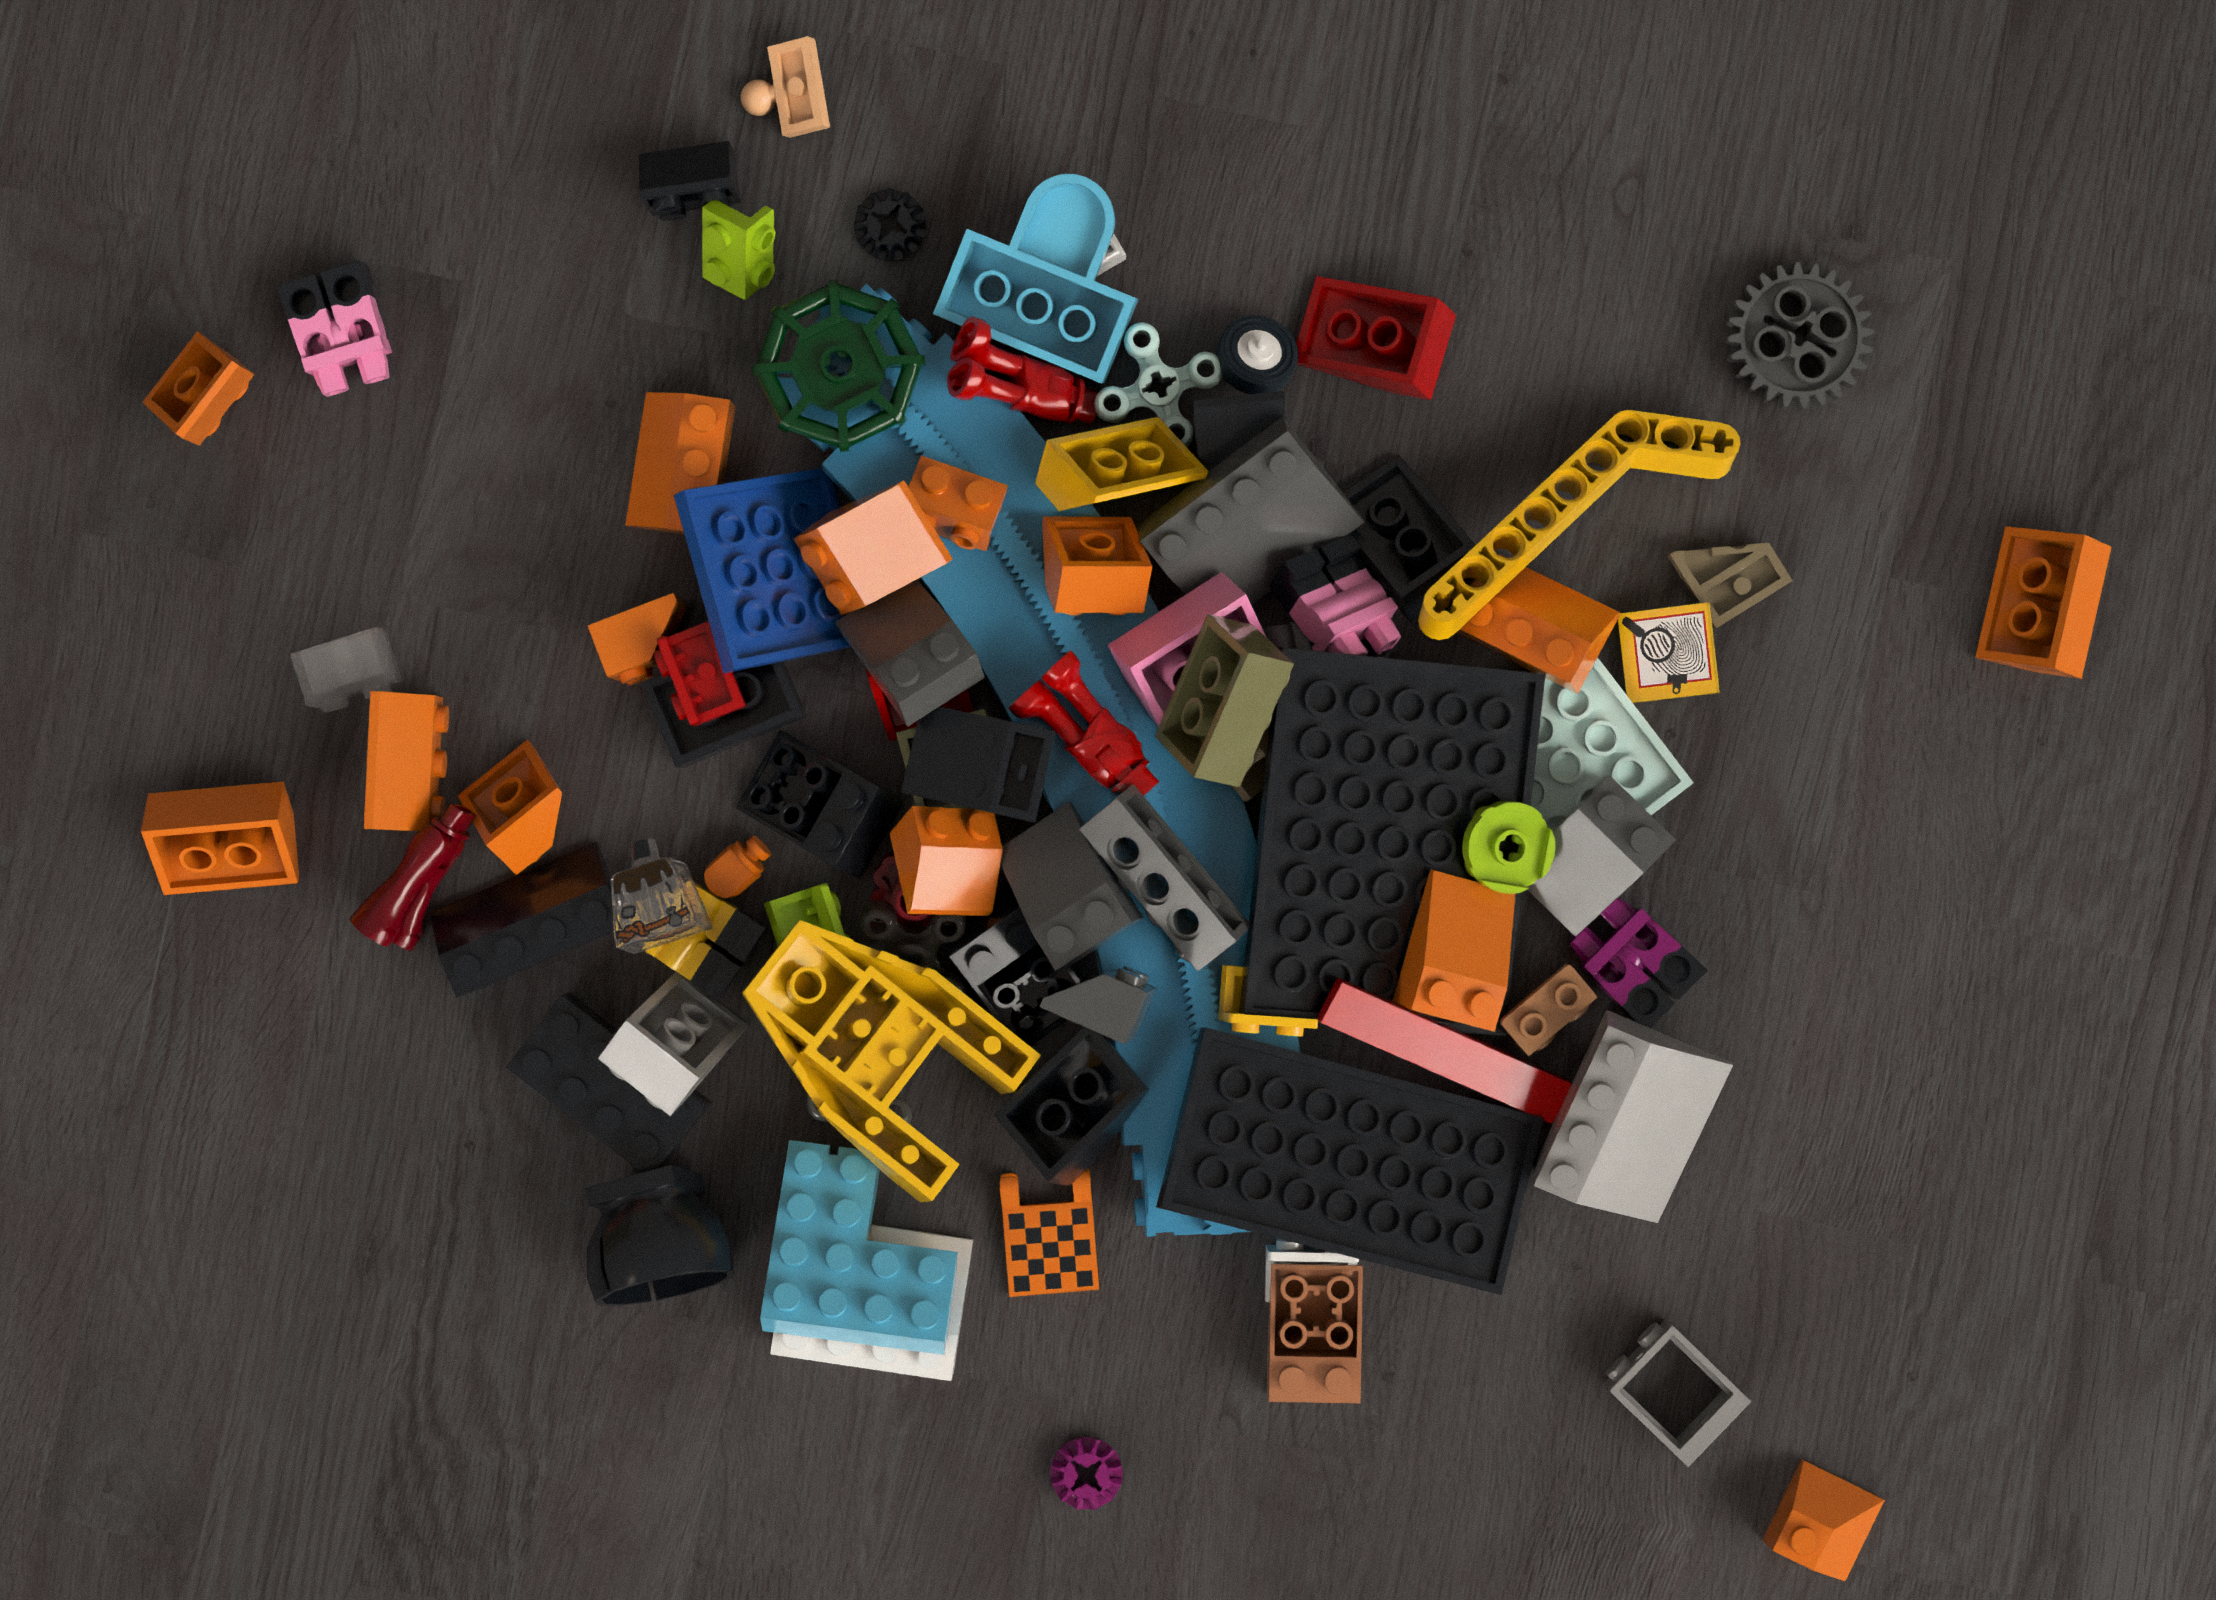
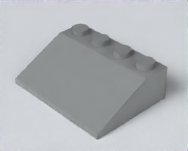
[1533,1010,1733,1223]

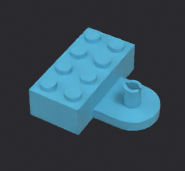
[933,174,1139,384]

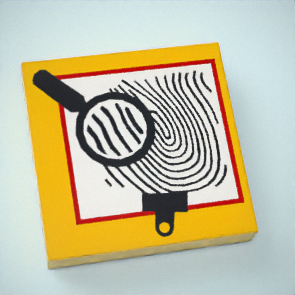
[1618,602,1720,703]

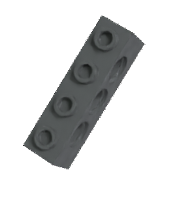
[1079,784,1250,971]

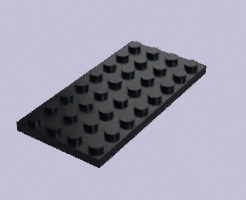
[1156,1027,1543,1295]

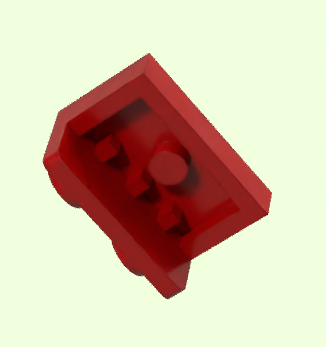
[653,621,746,727]

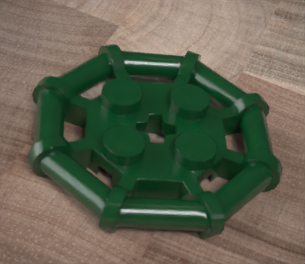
[751,279,926,452]

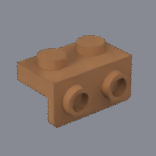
[1500,964,1597,1056]

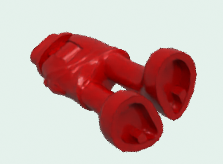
[947,316,1098,424]
[1008,650,1159,796]

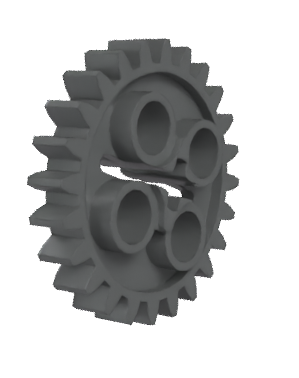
[1724,262,1875,411]

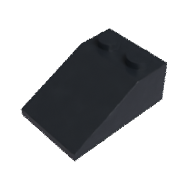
[1343,454,1475,622]
[994,1027,1149,1186]

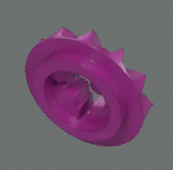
[1050,1437,1123,1510]

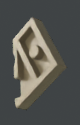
[1667,543,1793,630]

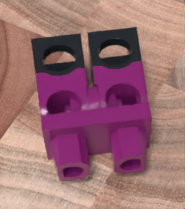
[1568,898,1708,1028]

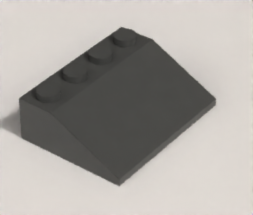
[1137,416,1364,606]

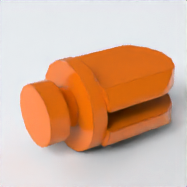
[704,835,771,899]

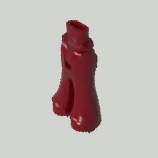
[349,803,476,951]

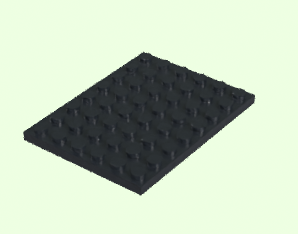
[1239,647,1546,1036]

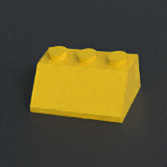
[1035,417,1208,511]

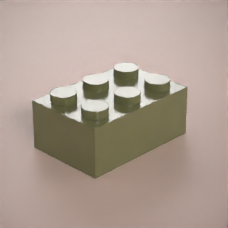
[1155,614,1294,787]

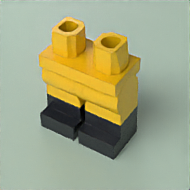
[631,878,768,1001]

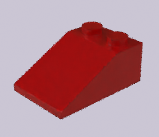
[1296,276,1456,400]

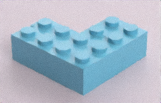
[760,1140,958,1355]

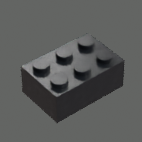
[641,661,807,769]

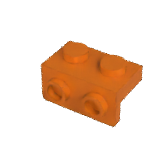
[908,456,1008,551]

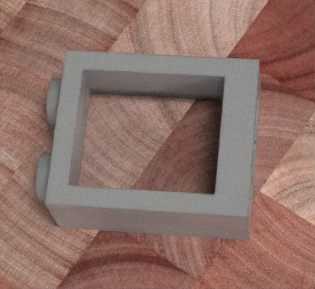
[1603,1319,1751,1467]

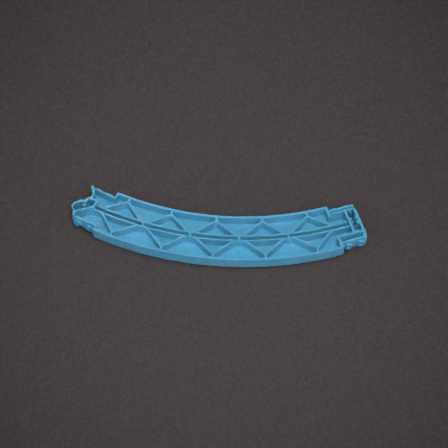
[778,283,1300,1237]

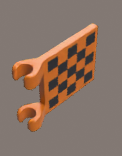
[999,1168,1099,1297]

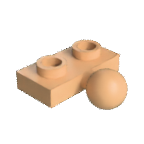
[740,36,830,138]

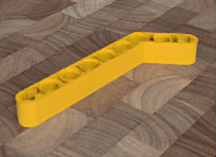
[1418,410,1741,640]

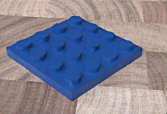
[674,468,851,674]

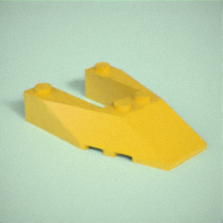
[742,920,1041,1203]

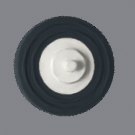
[1216,315,1298,395]

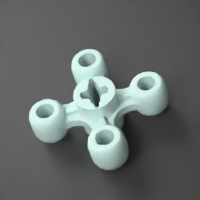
[1094,322,1222,448]

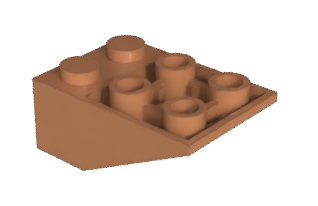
[1267,1264,1363,1403]

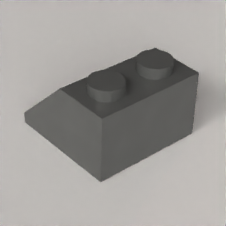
[1039,966,1156,1044]

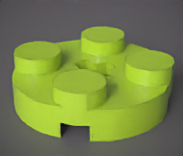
[1462,801,1555,894]

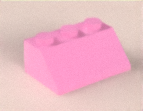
[1108,572,1266,728]

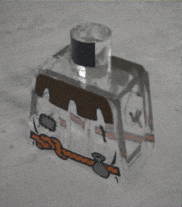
[611,839,712,954]

